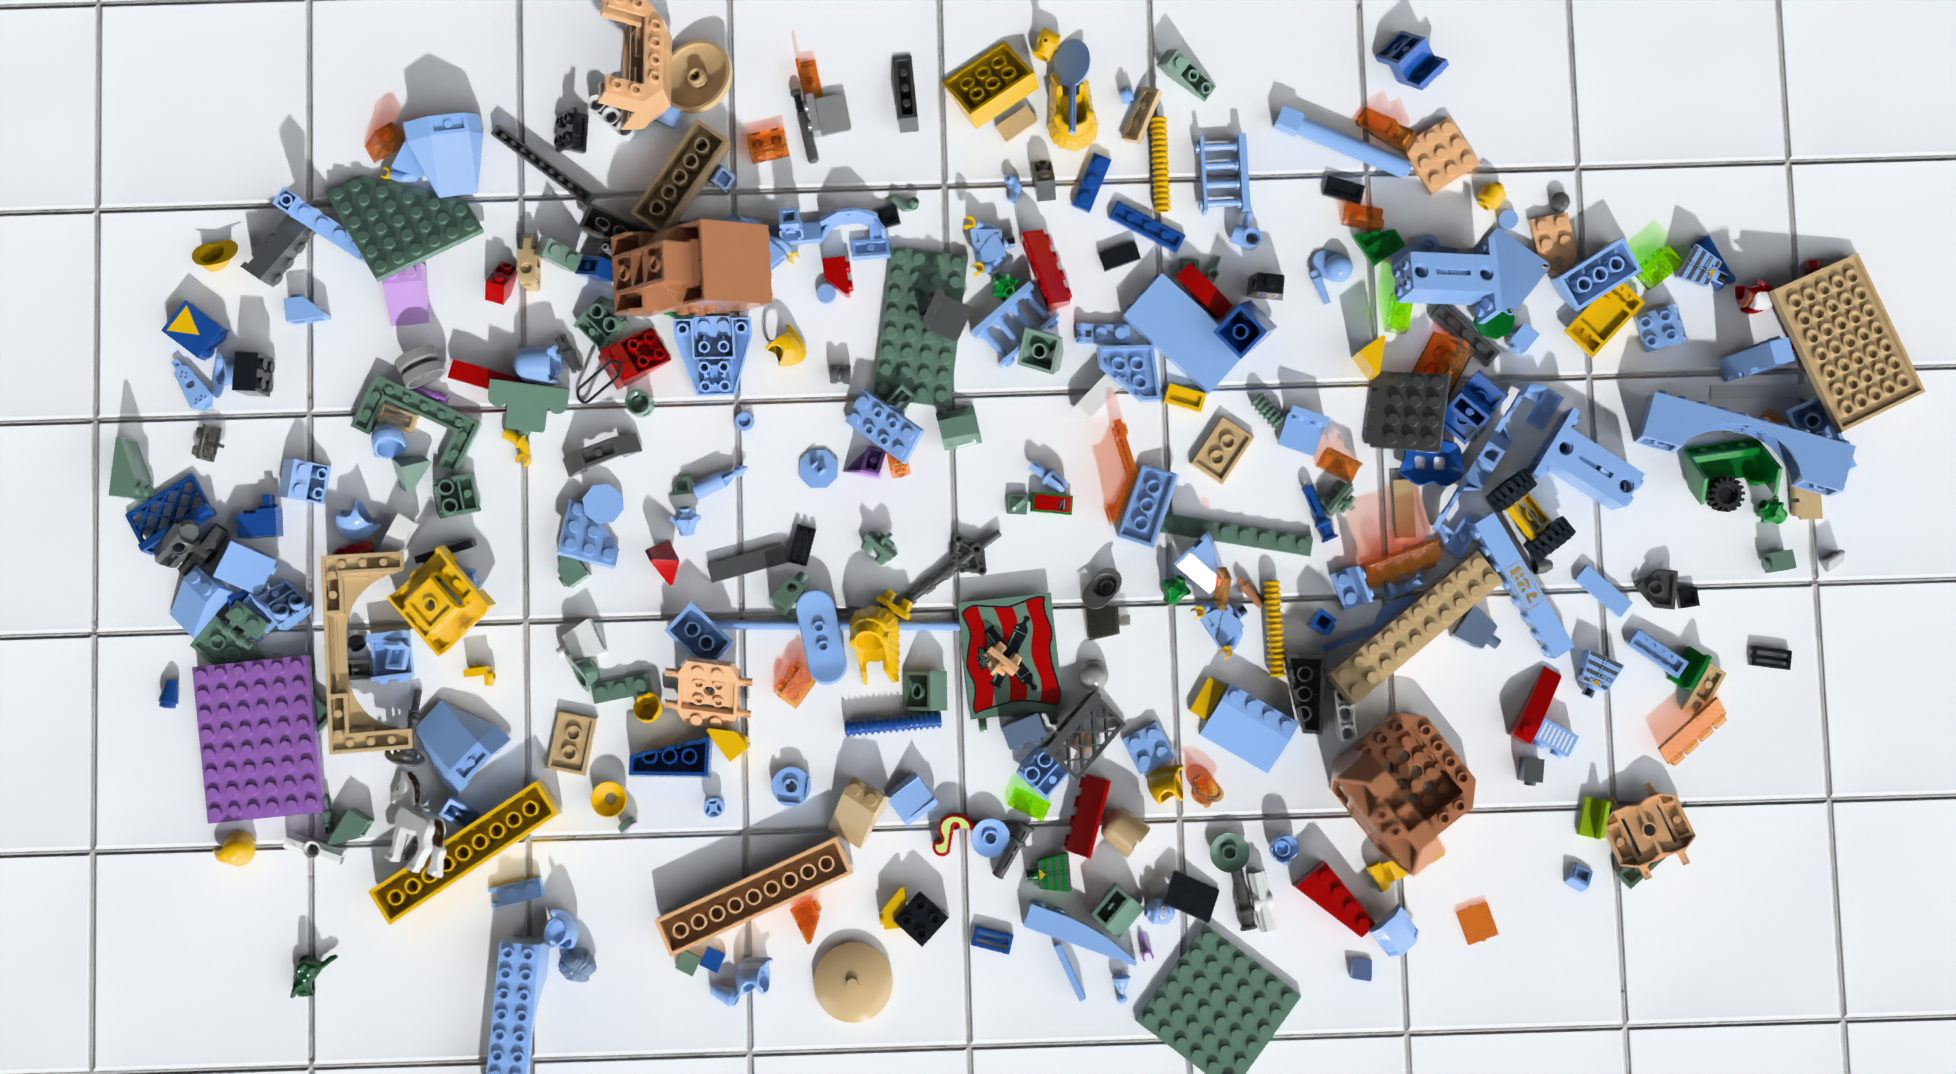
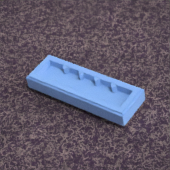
[1626,628,1689,678]

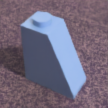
[1174,531,1226,594]

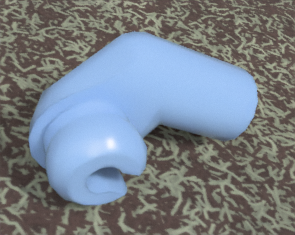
[1004,174,1022,203]

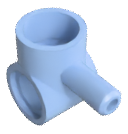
[1229,212,1262,251]

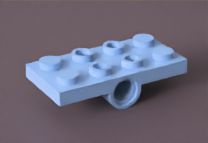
[845,389,925,464]

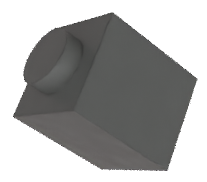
[1517,756,1545,786]

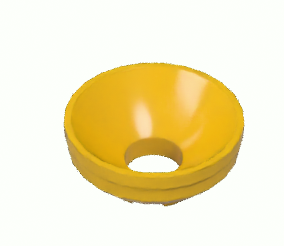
[591,781,627,817]

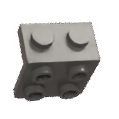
[920,288,972,342]

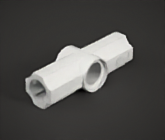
[283,831,347,867]
[1247,870,1278,933]

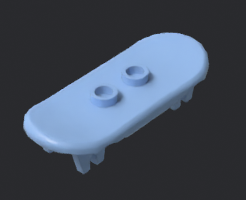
[796,589,847,685]

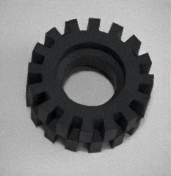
[1705,477,1745,512]

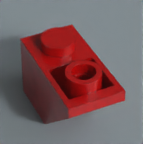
[822,256,854,298]
[485,261,518,305]

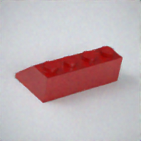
[1021,229,1072,312]
[1063,773,1111,859]

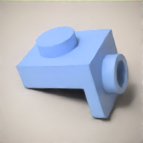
[383,639,410,670]

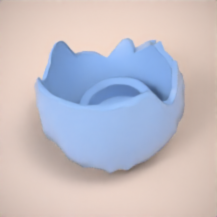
[1269,833,1299,866]

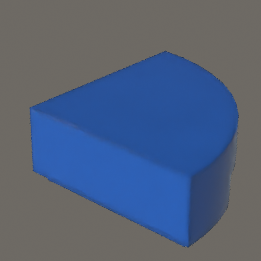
[227,590,249,612]

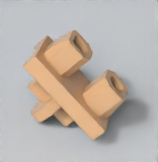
[984,641,1022,676]

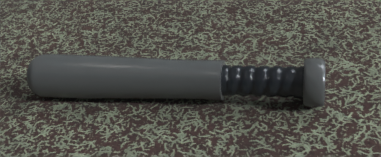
[790,89,819,164]

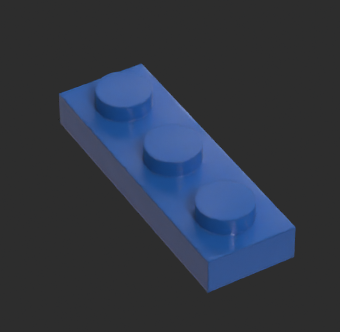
[1072,153,1112,214]

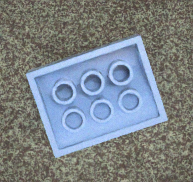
[1200,683,1300,774]

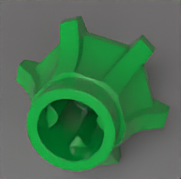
[991,273,1019,301]
[1755,495,1788,524]
[1162,575,1191,605]

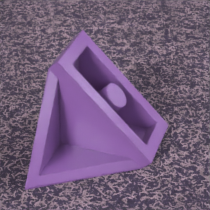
[843,446,886,479]

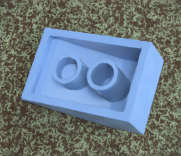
[170,565,234,638]

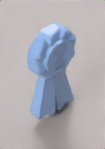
[1416,234,1459,253]

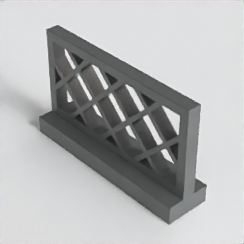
[1040,690,1126,781]

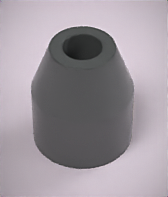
[1531,558,1553,575]

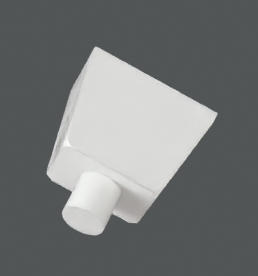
[556,618,608,661]

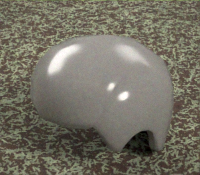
[1079,660,1109,691]

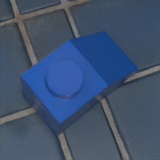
[575,256,613,282]

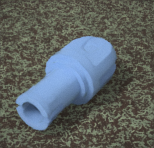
[1028,459,1067,493]

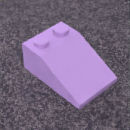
[382,262,431,327]

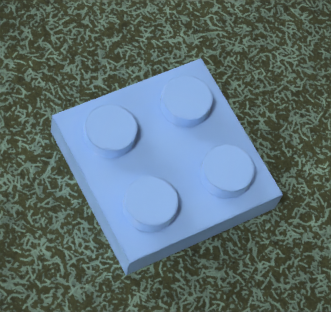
[1122,721,1175,774]

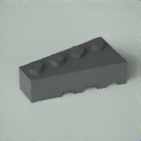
[240,214,316,288]
[1285,653,1325,734]

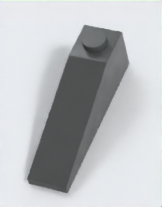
[893,56,919,133]

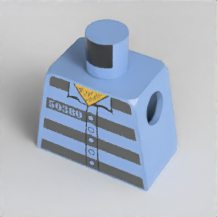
[1676,244,1728,287]
[1576,649,1624,699]

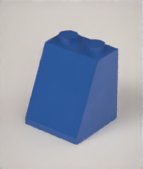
[1213,300,1277,359]

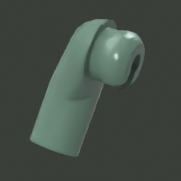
[890,194,919,212]

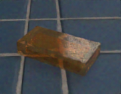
[1213,567,1232,611]

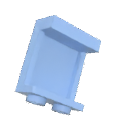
[365,630,415,685]

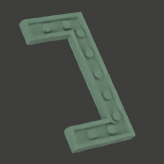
[350,374,482,475]

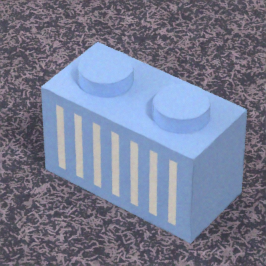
[1532,718,1579,758]

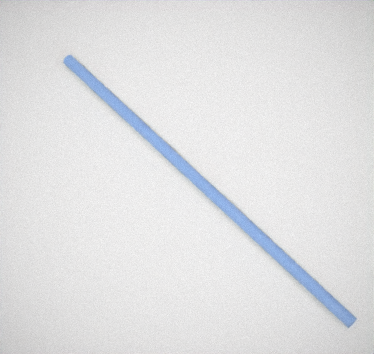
[712,620,961,631]

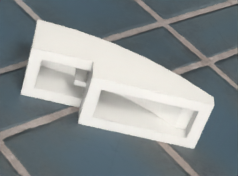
[377,513,419,553]

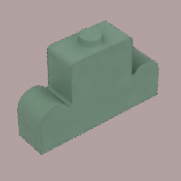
[488,378,570,435]

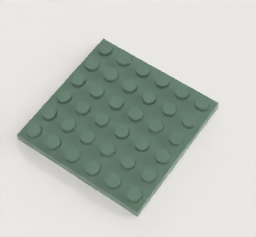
[1135,924,1302,1074]

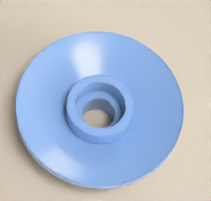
[971,818,1010,858]

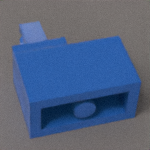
[236,494,284,539]

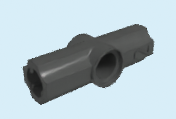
[178,523,230,576]

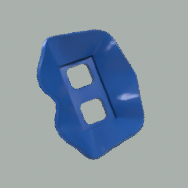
[1399,440,1464,487]

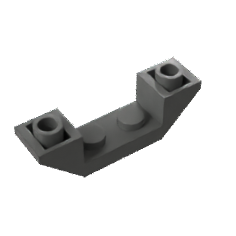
[563,433,643,477]

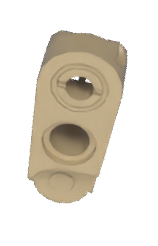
[516,234,541,292]

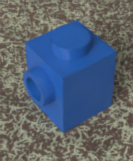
[1306,608,1337,636]

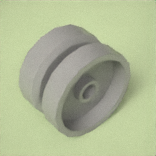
[394,345,446,389]

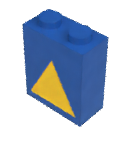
[161,300,229,361]

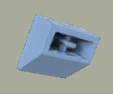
[277,458,331,504]

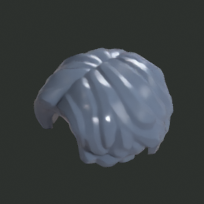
[558,946,597,983]

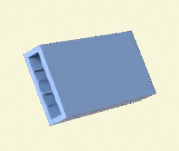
[1122,273,1240,395]

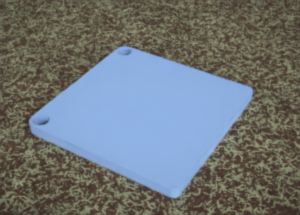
[1489,228,1550,315]

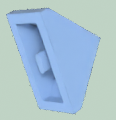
[437,796,480,828]

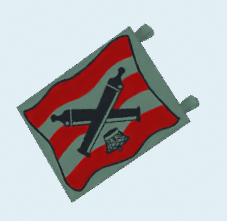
[958,593,1064,733]

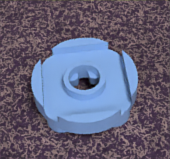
[771,766,811,806]

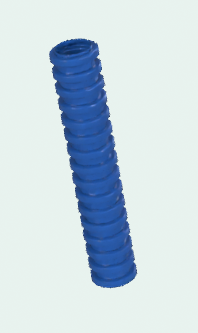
[844,711,942,737]

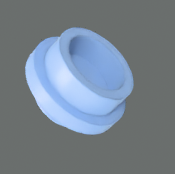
[1120,86,1134,105]

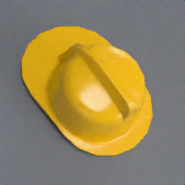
[192,240,238,272]

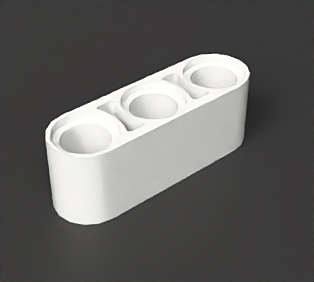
[588,94,637,142]
[1072,374,1121,423]
[1331,687,1357,742]

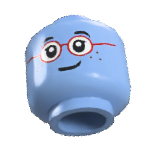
[1144,898,1175,925]

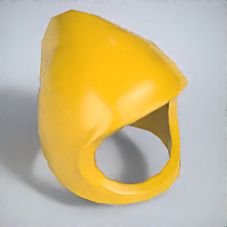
[765,324,807,367]
[1147,764,1184,805]

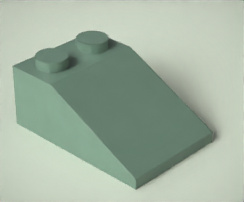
[108,437,153,501]

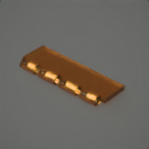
[1657,697,1727,767]

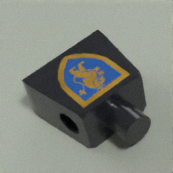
[1246,272,1285,301]

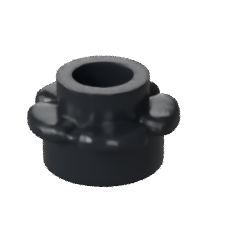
[348,634,366,652]

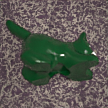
[290,954,338,998]

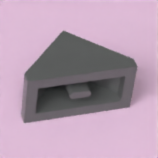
[348,659,373,680]

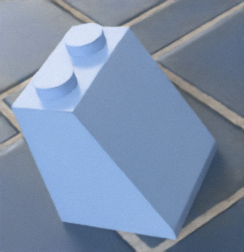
[213,537,278,596]

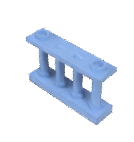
[1195,133,1251,216]
[971,281,1060,369]

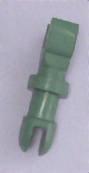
[320,795,334,834]

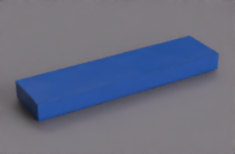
[1109,201,1186,253]

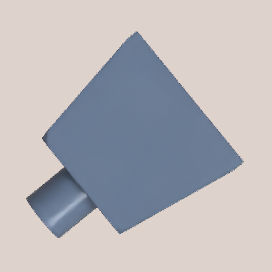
[1449,605,1501,649]

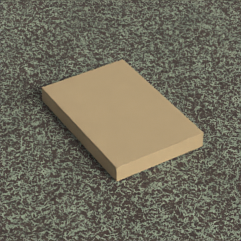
[1190,415,1254,485]
[546,710,598,776]

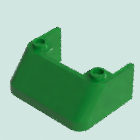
[1683,438,1782,505]

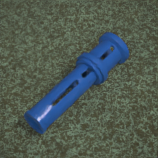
[1301,484,1338,543]

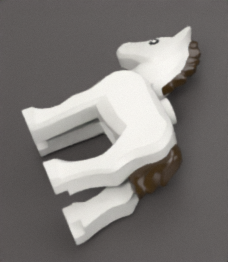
[384,770,446,878]

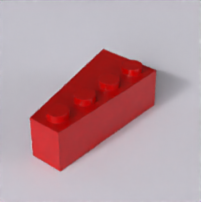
[1292,860,1376,938]

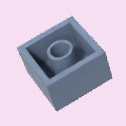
[1001,712,1047,752]

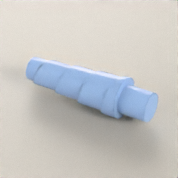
[1310,270,1330,305]

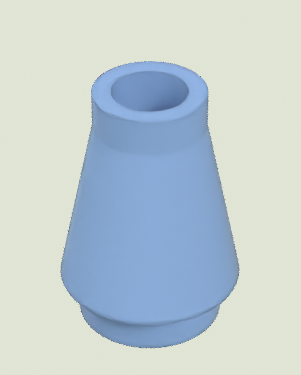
[710,983,741,1007]

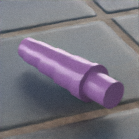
[412,387,449,403]

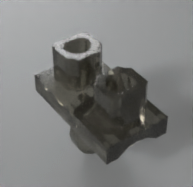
[191,424,225,463]

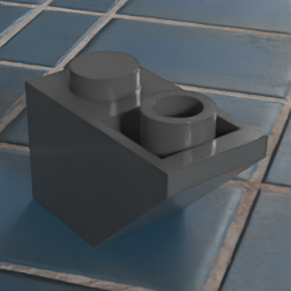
[1032,160,1056,202]

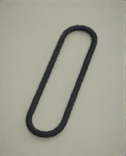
[576,359,622,404]

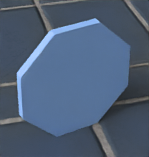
[799,450,838,488]
[582,484,624,524]

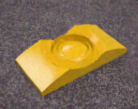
[1563,283,1645,358]

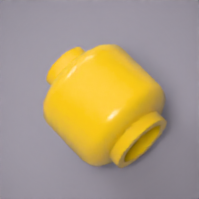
[1477,181,1506,211]

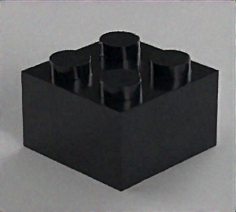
[232,351,275,397]

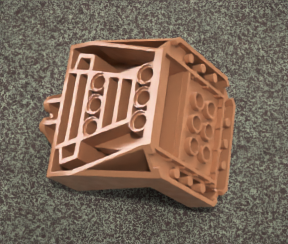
[1330,713,1476,877]

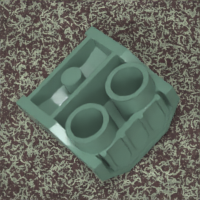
[573,296,629,352]
[936,405,982,451]
[432,473,481,519]

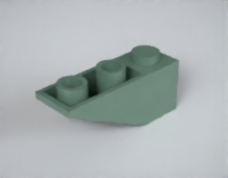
[1156,49,1216,102]

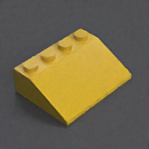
[942,41,1039,129]

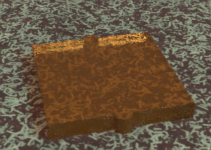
[1456,901,1499,945]

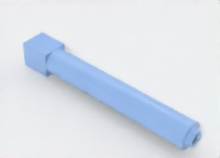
[1274,105,1412,178]

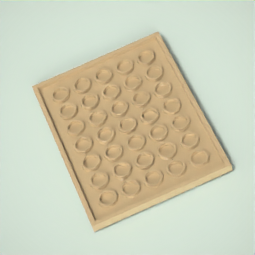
[1768,253,1926,434]

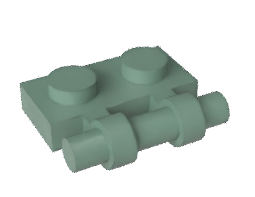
[217,600,271,650]

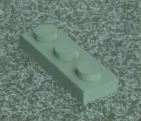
[591,673,653,704]

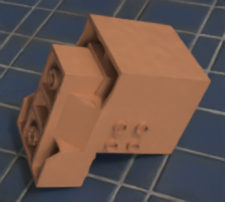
[611,219,773,317]

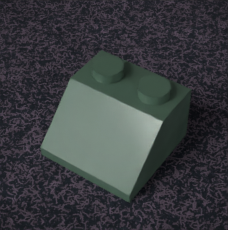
[903,671,947,711]

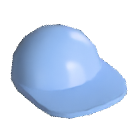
[1312,249,1353,283]

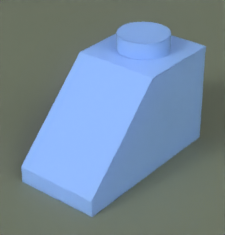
[283,294,331,325]

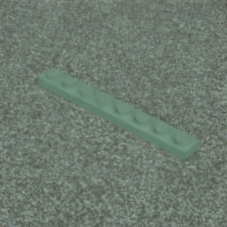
[1160,513,1313,557]

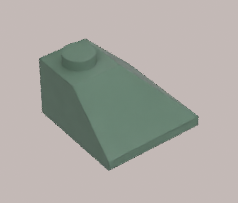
[1017,327,1064,375]

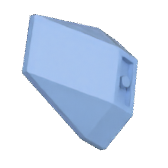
[402,112,484,198]
[673,315,752,396]
[415,700,512,797]

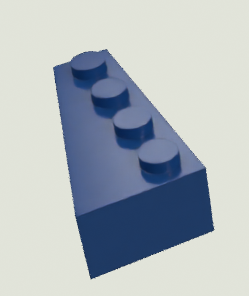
[628,737,713,778]

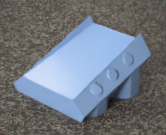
[886,772,938,826]

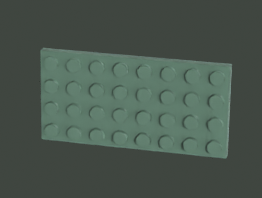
[874,247,968,408]

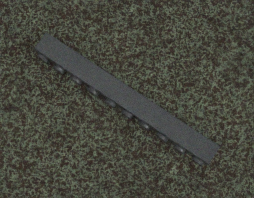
[491,124,595,207]

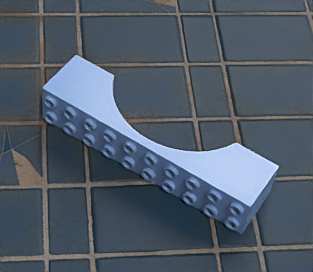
[1634,390,1856,497]
[486,935,551,1074]

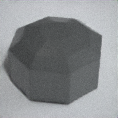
[1549,192,1570,212]

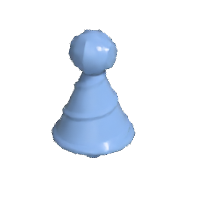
[1111,971,1131,1004]

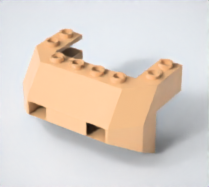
[597,0,672,130]

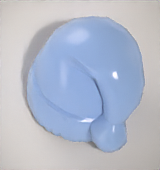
[371,423,407,459]

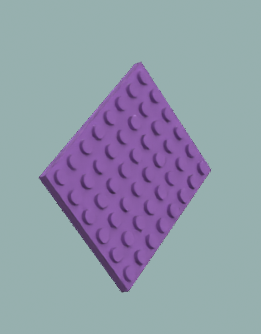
[192,655,326,824]

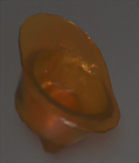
[1186,764,1224,808]

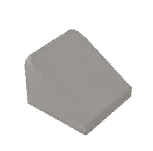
[1819,549,1845,572]

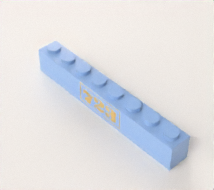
[1469,512,1575,659]

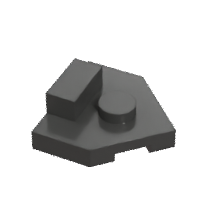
[1635,569,1678,610]

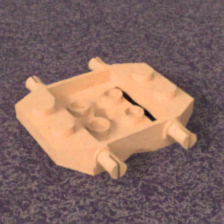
[664,656,753,730]
[1605,781,1696,880]

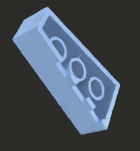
[1718,336,1795,382]

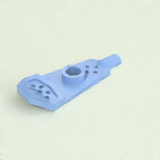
[171,358,213,411]

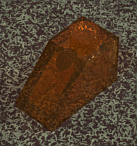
[364,122,405,163]
[789,896,822,945]

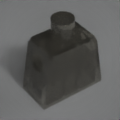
[1085,605,1130,641]

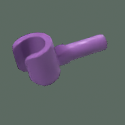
[1138,932,1154,962]

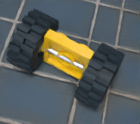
[1485,468,1576,561]

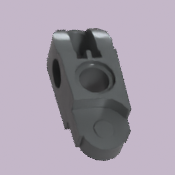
[153,519,199,568]

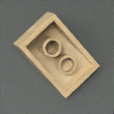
[828,776,891,849]

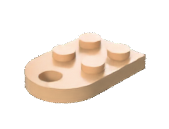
[1528,212,1577,273]

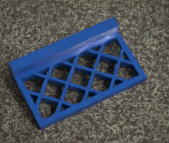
[125,473,218,555]

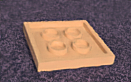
[1400,116,1480,196]

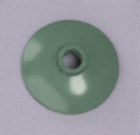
[1210,833,1250,873]

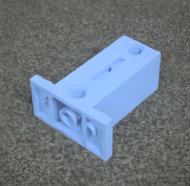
[1392,237,1503,324]
[1527,407,1645,510]

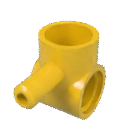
[1032,27,1061,62]

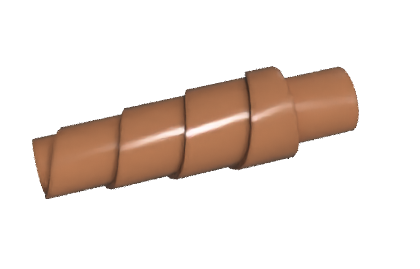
[1236,576,1264,608]

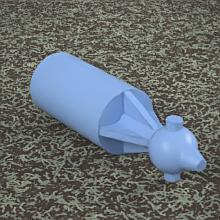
[691,465,748,500]

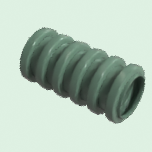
[1250,393,1285,428]

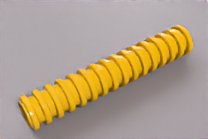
[1150,116,1171,212]
[1263,580,1286,677]

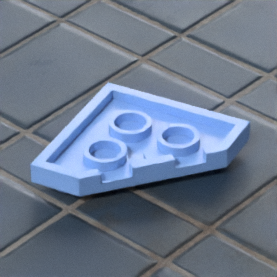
[1096,345,1161,402]
[557,499,619,569]

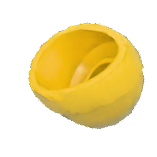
[212,830,256,866]

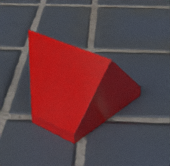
[645,540,680,586]

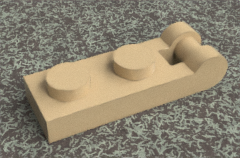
[1680,663,1727,720]

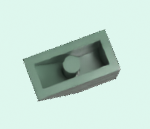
[557,555,591,588]

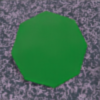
[1473,308,1515,340]

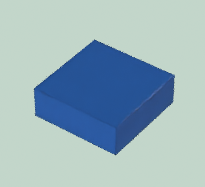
[699,946,726,973]

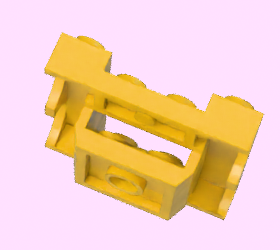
[387,545,496,656]

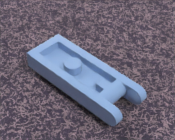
[488,876,545,908]

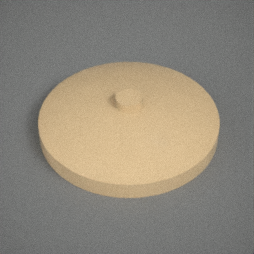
[671,39,733,114]
[814,941,893,1023]

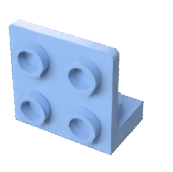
[1635,304,1688,352]
[1278,405,1330,456]
[1329,565,1374,611]

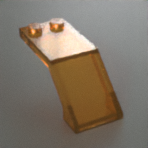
[1104,418,1138,527]

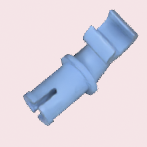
[1382,573,1425,599]

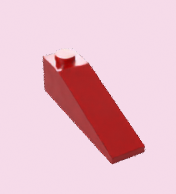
[1507,666,1562,744]

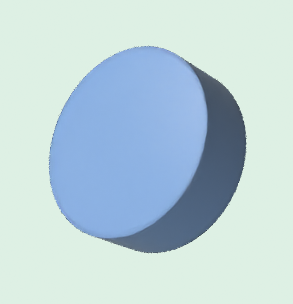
[1497,210,1518,230]
[817,284,836,304]
[735,411,755,431]

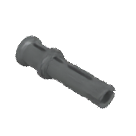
[992,821,1034,880]
[1231,869,1258,931]

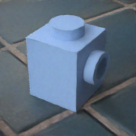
[1505,322,1540,355]

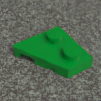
[1352,229,1406,267]

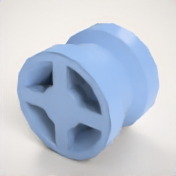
[703,797,725,818]

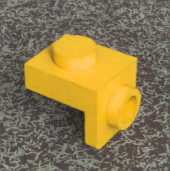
[463,663,496,686]

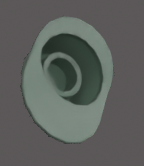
[564,654,600,692]

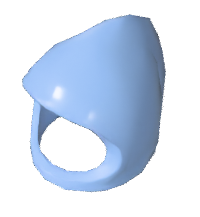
[335,499,381,540]
[543,909,578,950]
[735,956,773,995]

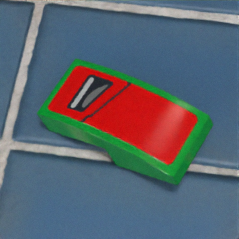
[1030,492,1073,515]

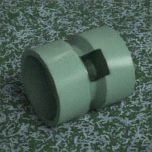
[625,389,655,418]

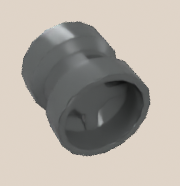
[830,364,851,384]

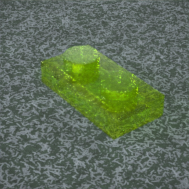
[1007,787,1051,822]

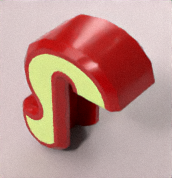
[932,812,973,857]

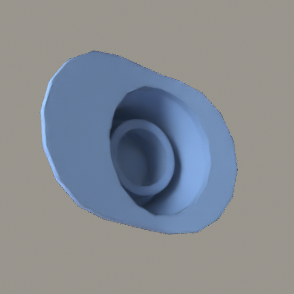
[211,352,234,398]

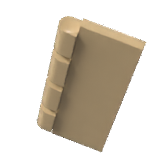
[1789,479,1823,520]

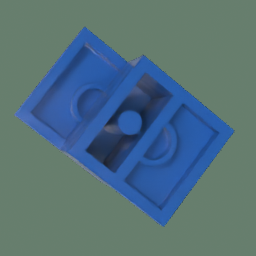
[1375,30,1449,91]
[1444,370,1509,445]

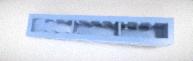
[1023,900,1137,966]

